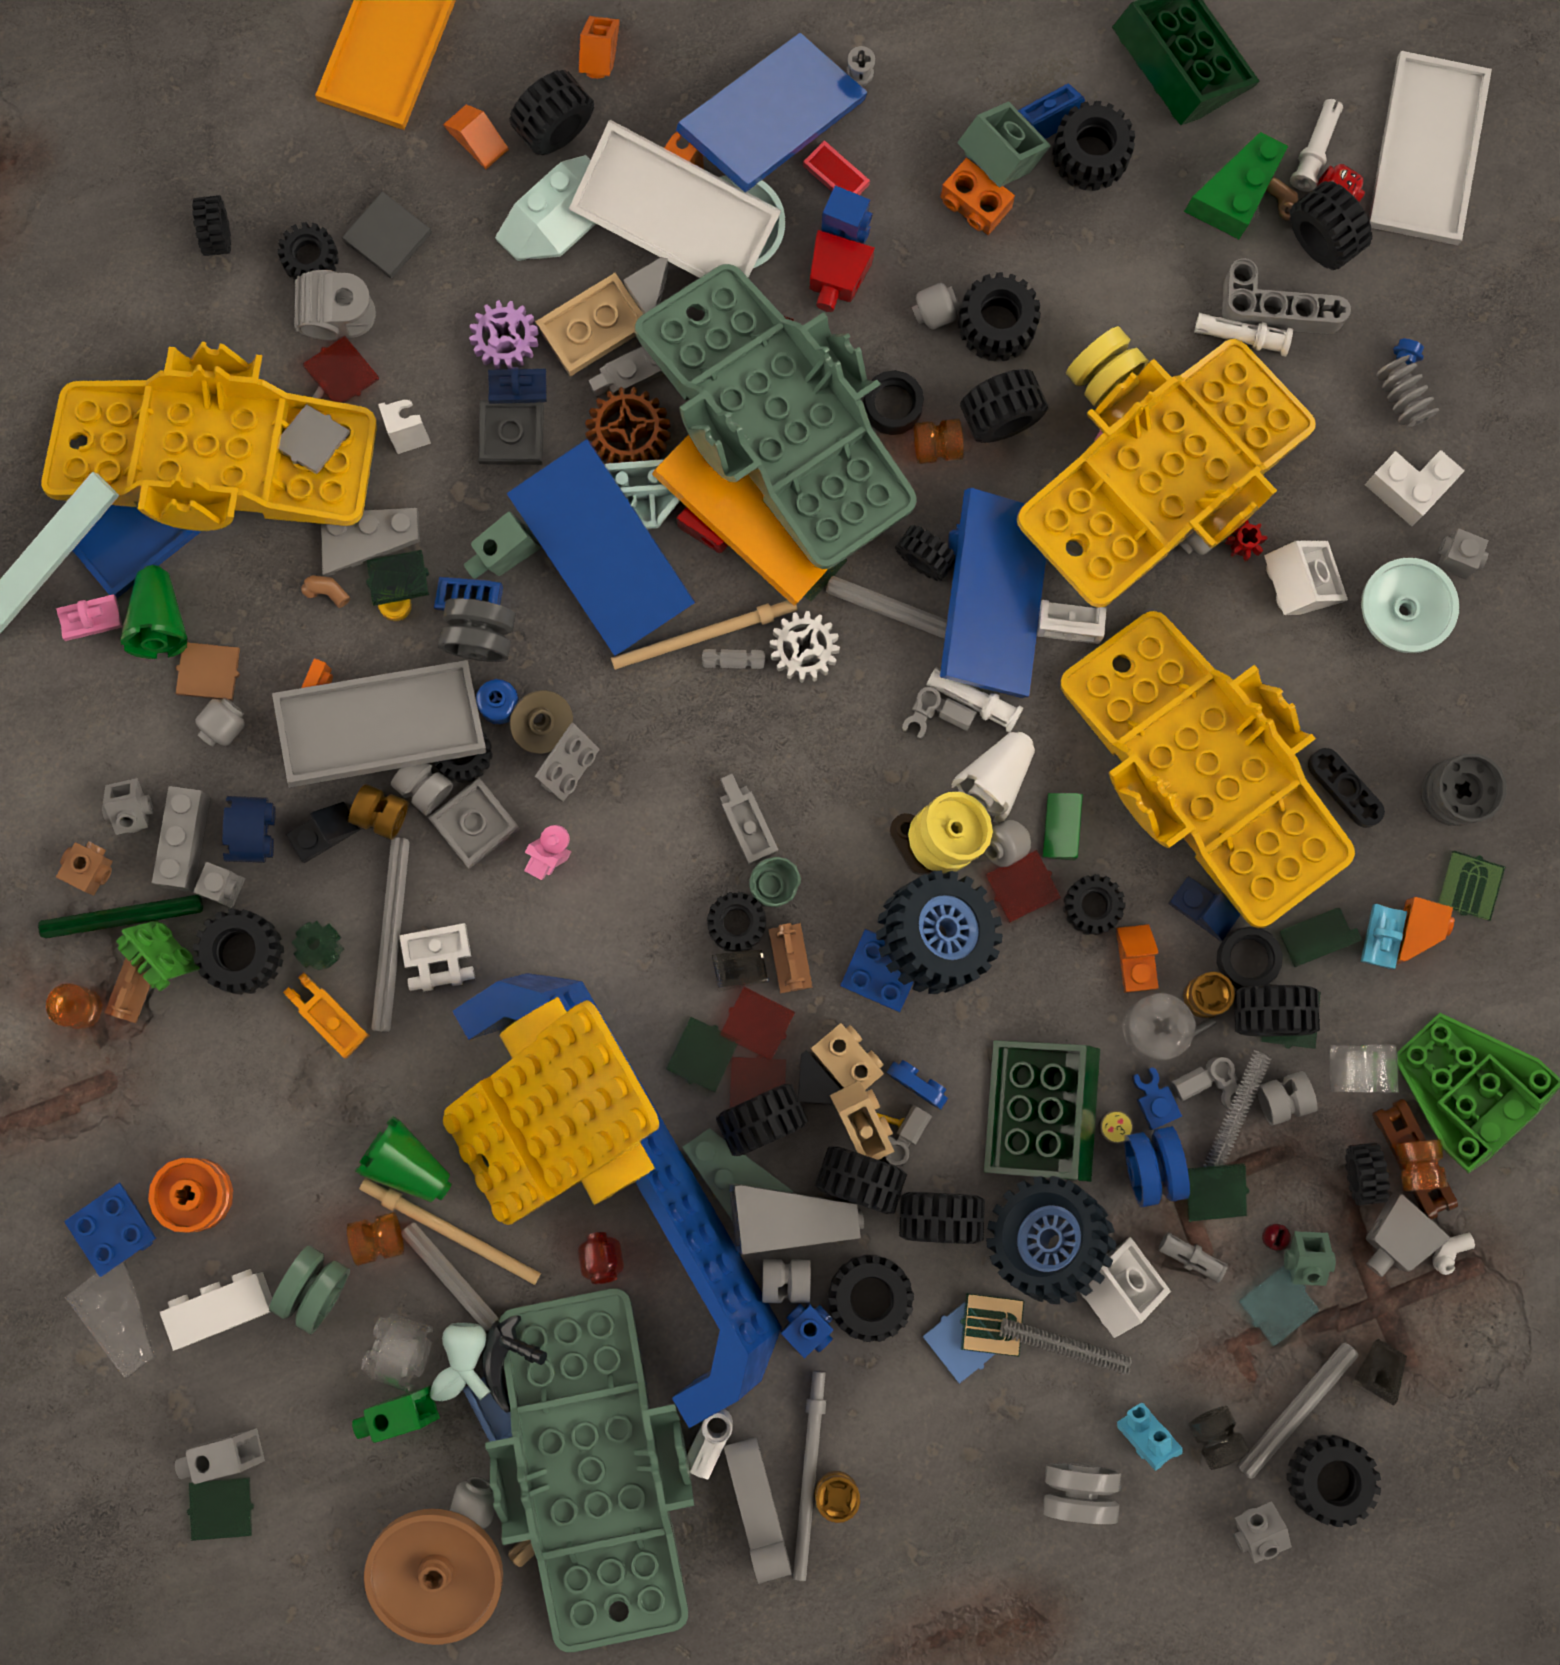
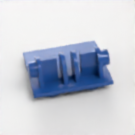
[840,929,914,1012]
[64,1183,157,1277]

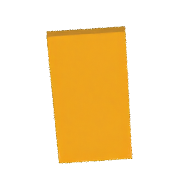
[315,0,456,130]
[652,434,828,606]

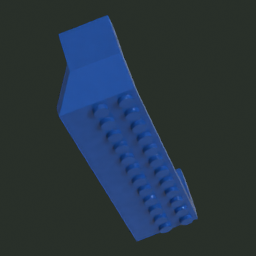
[452,973,782,1428]

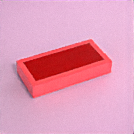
[803,140,870,195]

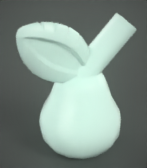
[430,1323,491,1401]

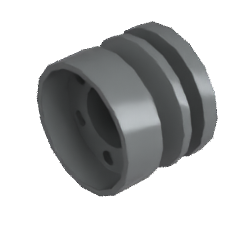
[1421,754,1507,826]

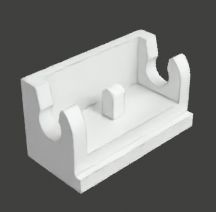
[378,400,431,454]
[1037,600,1106,644]

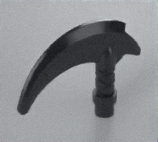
[482,1315,547,1413]

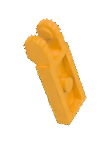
[283,972,370,1059]

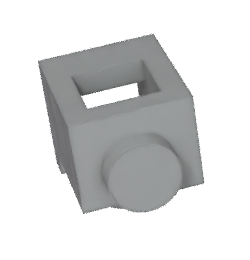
[193,862,245,909]

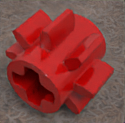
[1225,520,1268,561]

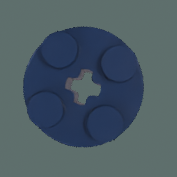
[222,796,276,863]

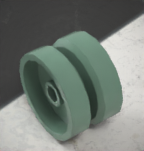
[269,1245,350,1335]

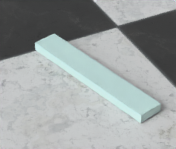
[0,472,119,634]

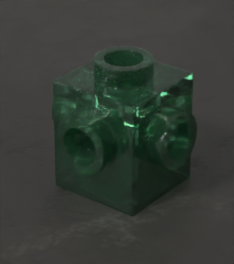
[291,921,345,971]

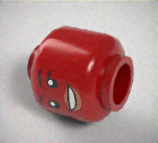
[1317,164,1365,202]

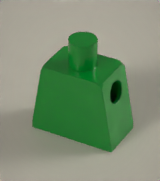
[352,1386,440,1443]

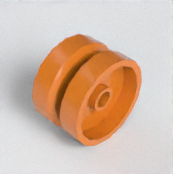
[148,1158,233,1233]

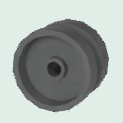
[438,598,516,662]

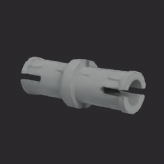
[1158,1232,1228,1283]

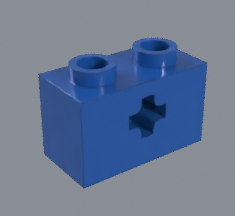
[821,185,873,244]

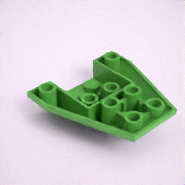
[1393,1013,1560,1174]

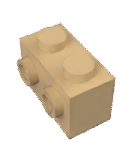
[810,1023,884,1090]
[830,1081,895,1160]

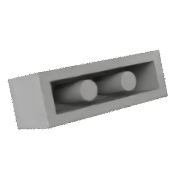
[152,786,210,892]

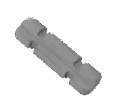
[702,649,765,669]

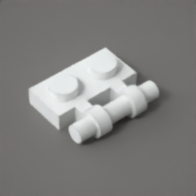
[399,923,475,992]

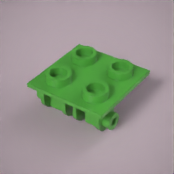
[116,920,200,991]

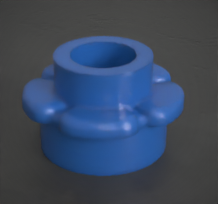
[1393,338,1424,364]

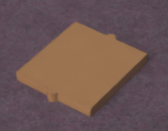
[175,642,240,701]

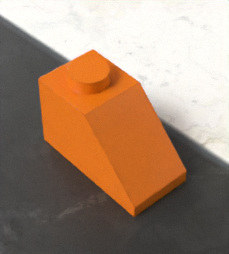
[579,16,620,79]
[1396,897,1455,964]

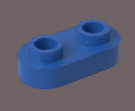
[886,1060,948,1110]

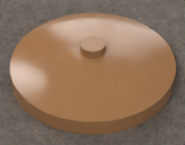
[364,1509,503,1645]

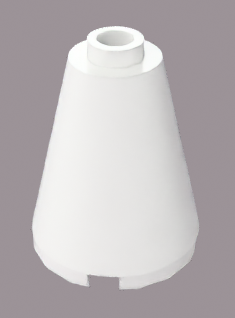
[951,732,1035,822]

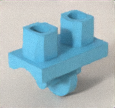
[1361,904,1407,970]
[1117,1403,1182,1471]

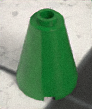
[120,565,188,659]
[355,1116,452,1202]

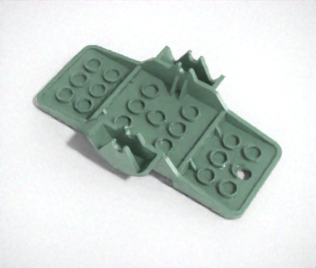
[635,264,917,569]
[485,1288,694,1653]

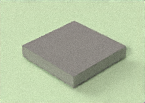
[428,778,520,869]

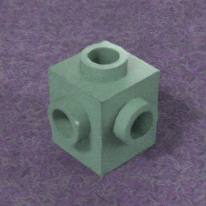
[1284,1231,1336,1286]

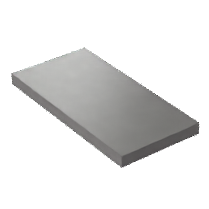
[272,660,486,788]

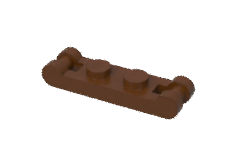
[1372,1099,1458,1220]

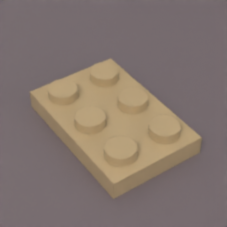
[535,273,643,376]

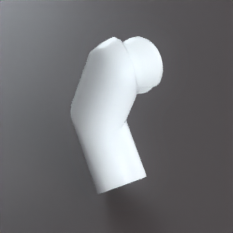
[1432,1232,1475,1275]

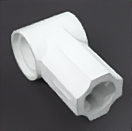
[687,1409,733,1480]

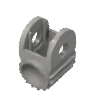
[294,270,376,341]

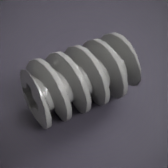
[1376,355,1439,428]

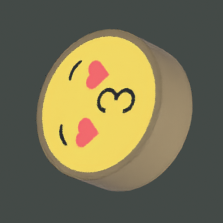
[1099,1110,1133,1144]

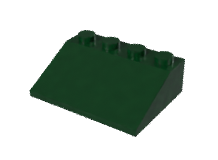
[1112,0,1260,126]
[984,1040,1100,1182]

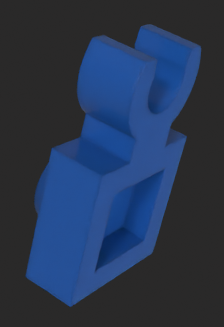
[1132,1067,1182,1130]

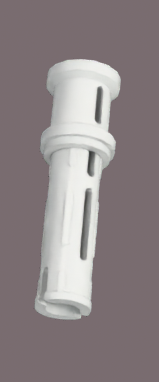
[1290,99,1343,192]
[1194,312,1293,357]
[926,667,1023,733]

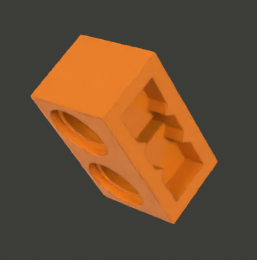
[940,157,1015,235]

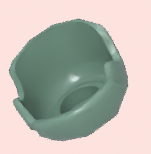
[749,857,801,908]

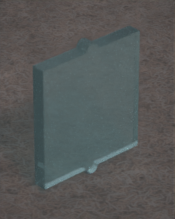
[1239,1265,1319,1346]

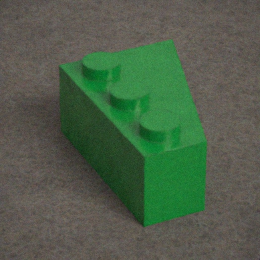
[1184,132,1288,240]

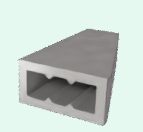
[729,1183,864,1254]

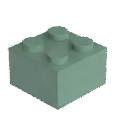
[957,101,1051,188]

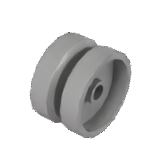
[1043,1463,1122,1525]

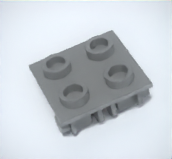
[535,723,600,802]

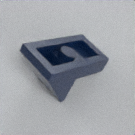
[1168,876,1241,941]

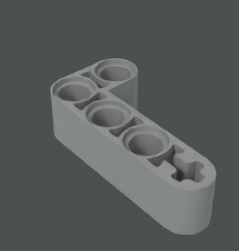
[1222,258,1351,334]
[724,1437,792,1584]

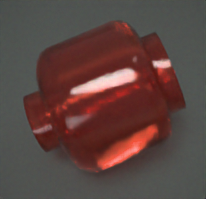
[578,1232,624,1285]

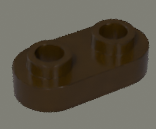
[890,813,932,875]

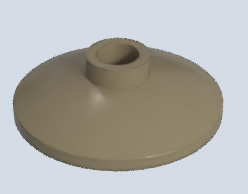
[509,690,573,754]

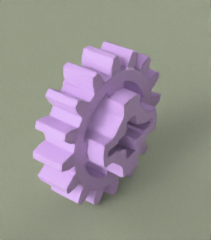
[469,300,539,370]

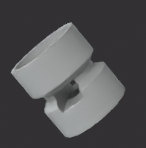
[390,763,453,816]
[1257,1071,1318,1126]
[762,1259,811,1304]

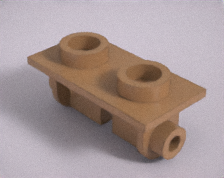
[768,923,813,994]
[104,958,150,1023]

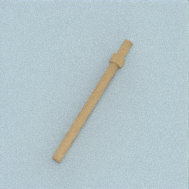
[611,600,798,670]
[359,1178,541,1285]

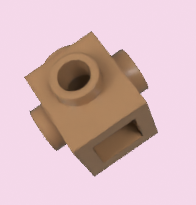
[56,841,113,896]

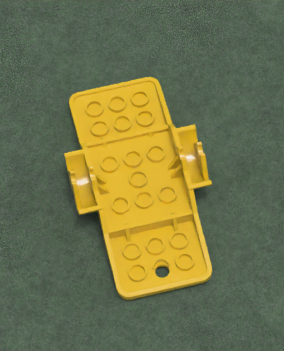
[1017,339,1316,608]
[41,342,377,531]
[1060,611,1355,928]
[443,997,659,1225]

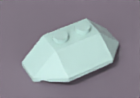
[495,155,596,261]
[605,460,680,529]

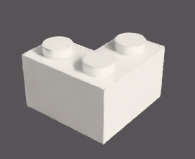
[1365,450,1464,526]

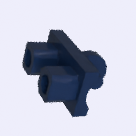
[488,367,547,404]

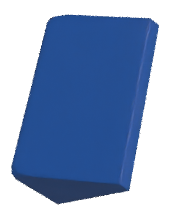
[1018,83,1085,139]

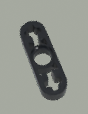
[1308,748,1385,828]

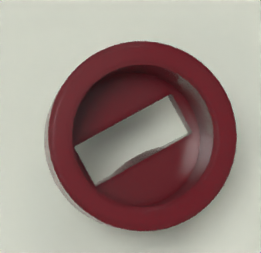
[1262,1224,1291,1251]

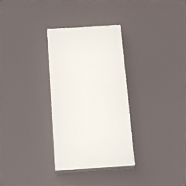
[1368,51,1492,245]
[569,120,781,278]

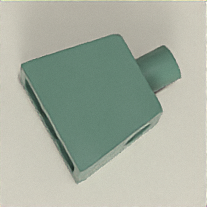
[463,511,542,579]

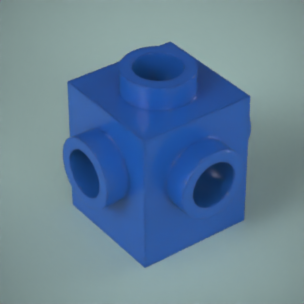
[780,1304,834,1359]

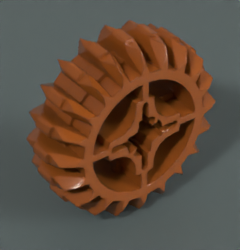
[585,387,671,464]

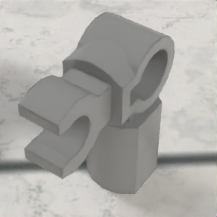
[902,687,977,740]
[1171,1056,1241,1109]
[883,1105,932,1166]

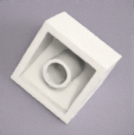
[1264,541,1348,615]
[1081,1237,1171,1338]

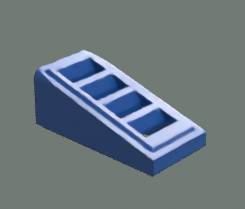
[434,577,503,611]

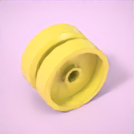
[1066,326,1149,408]
[908,792,993,874]

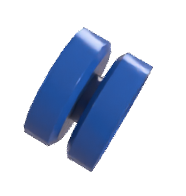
[1124,1126,1190,1207]

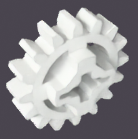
[770,611,840,683]

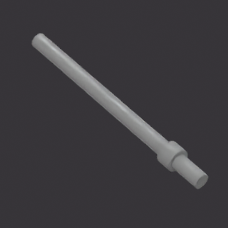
[793,1371,827,1581]

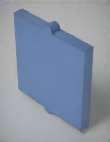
[922,1302,996,1384]

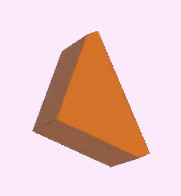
[443,104,509,170]

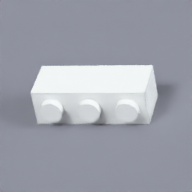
[160,1269,272,1351]

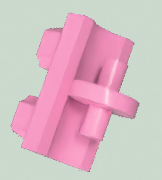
[56,594,123,641]
[524,825,571,880]

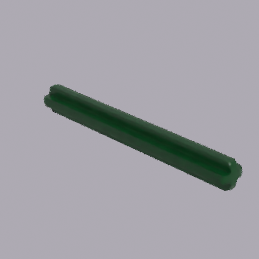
[38,895,203,939]

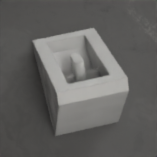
[623,257,669,314]

